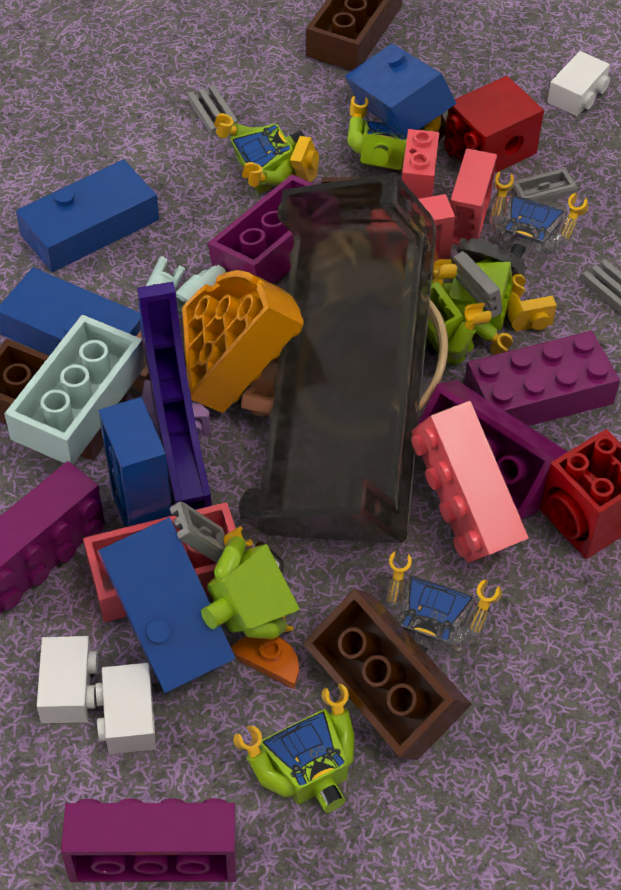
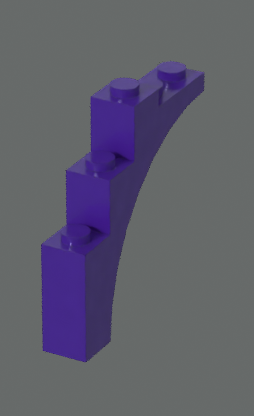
[137,282,212,510]

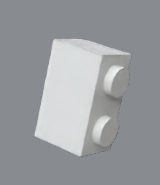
[547,51,610,116]
[37,636,98,723]
[95,663,156,754]

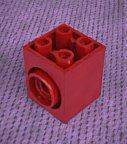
[444,76,544,174]
[540,429,621,559]

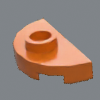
[231,636,299,689]

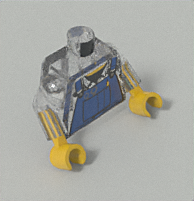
[489,172,589,263]
[384,551,502,660]

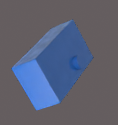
[344,43,456,138]
[16,159,159,273]
[0,267,141,356]
[98,397,173,527]
[97,517,236,693]

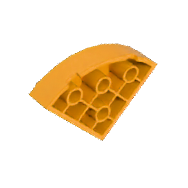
[182,270,304,413]

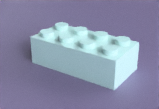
[4,315,146,464]

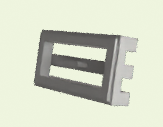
[188,85,238,136]
[511,168,578,203]
[453,251,502,318]
[581,259,621,314]
[170,501,225,563]

